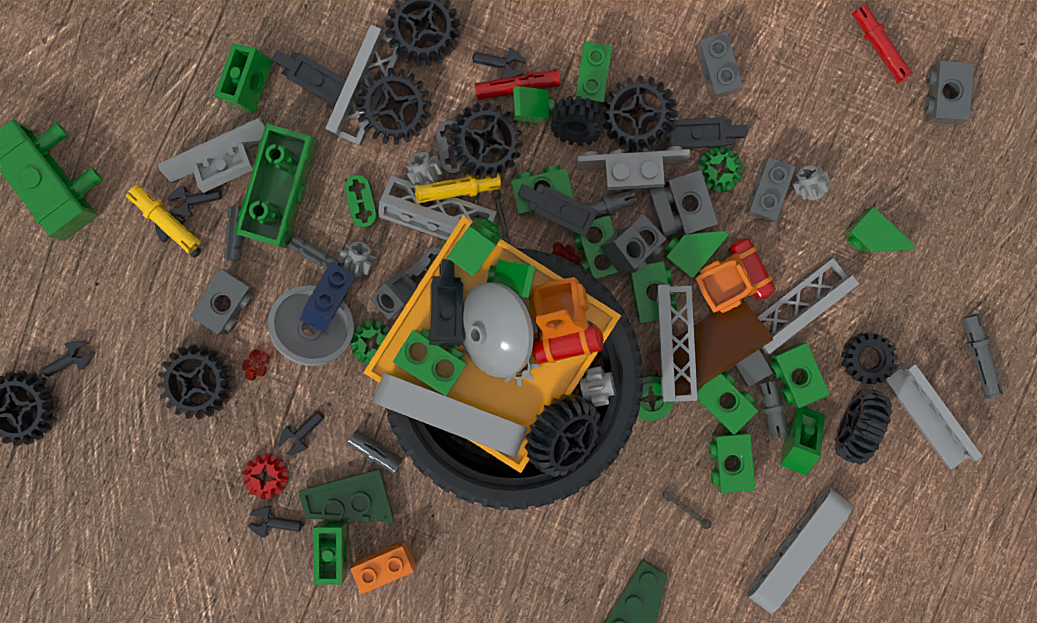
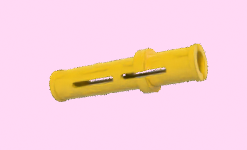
[415,173,501,204]
[126,184,201,254]

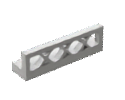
[325,25,399,146]
[378,175,497,240]
[757,258,859,354]
[657,285,697,402]
[884,362,983,470]

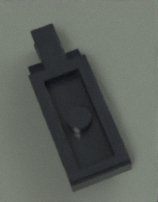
[272,50,346,106]
[668,117,747,149]
[518,184,598,237]
[429,259,463,347]

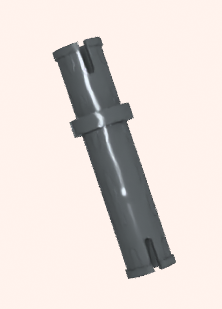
[961,313,1004,399]

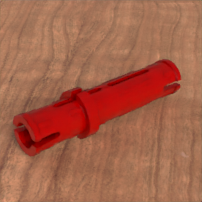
[851,3,913,84]
[475,68,561,101]

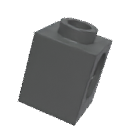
[631,214,666,259]
[600,225,653,274]
[370,270,417,320]

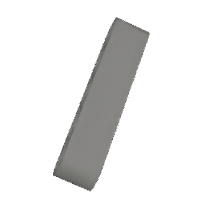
[372,373,528,457]
[747,487,853,614]

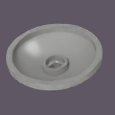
[462,282,533,378]
[268,285,354,366]

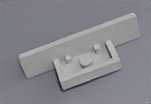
[158,118,265,193]
[576,146,690,190]

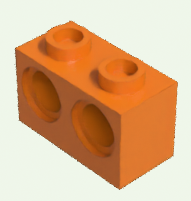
[350,539,417,595]

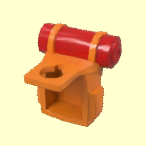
[695,238,776,313]
[529,277,604,364]

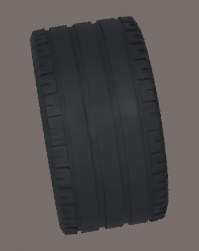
[387,248,643,510]

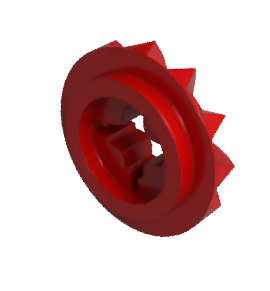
[242,454,288,499]

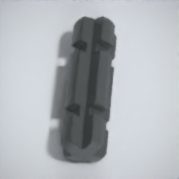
[224,206,242,261]
[288,235,341,270]

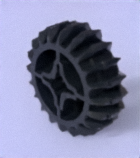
[385,0,461,67]
[355,67,432,145]
[603,75,679,152]
[447,102,523,179]
[157,344,235,420]
[0,370,60,446]
[834,388,892,465]
[524,394,602,477]

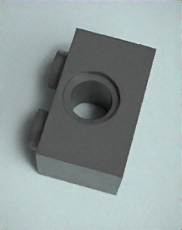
[695,32,743,100]
[923,61,974,124]
[744,157,796,223]
[664,170,718,236]
[190,269,255,335]

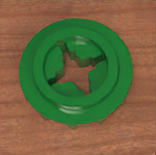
[698,147,743,192]
[350,321,390,365]
[638,376,674,421]

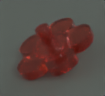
[551,242,581,265]
[242,349,269,381]

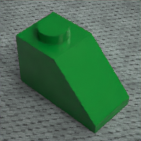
[513,86,554,124]
[843,207,915,252]
[663,231,729,279]
[487,259,535,299]
[780,406,825,475]

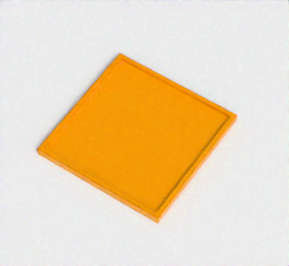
[363,215,621,473]

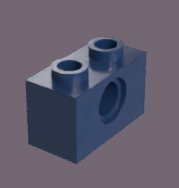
[300,262,356,333]

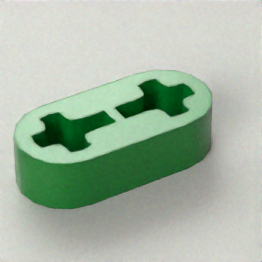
[345,175,378,228]

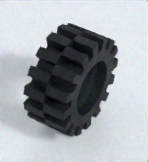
[551,96,604,146]
[841,333,898,384]

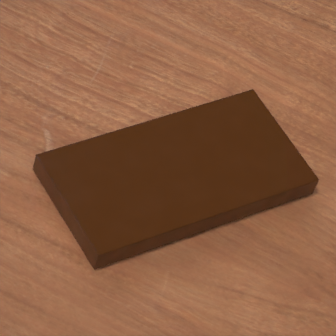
[646,299,773,396]

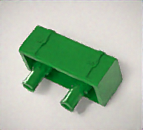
[0,120,103,240]
[234,123,319,248]

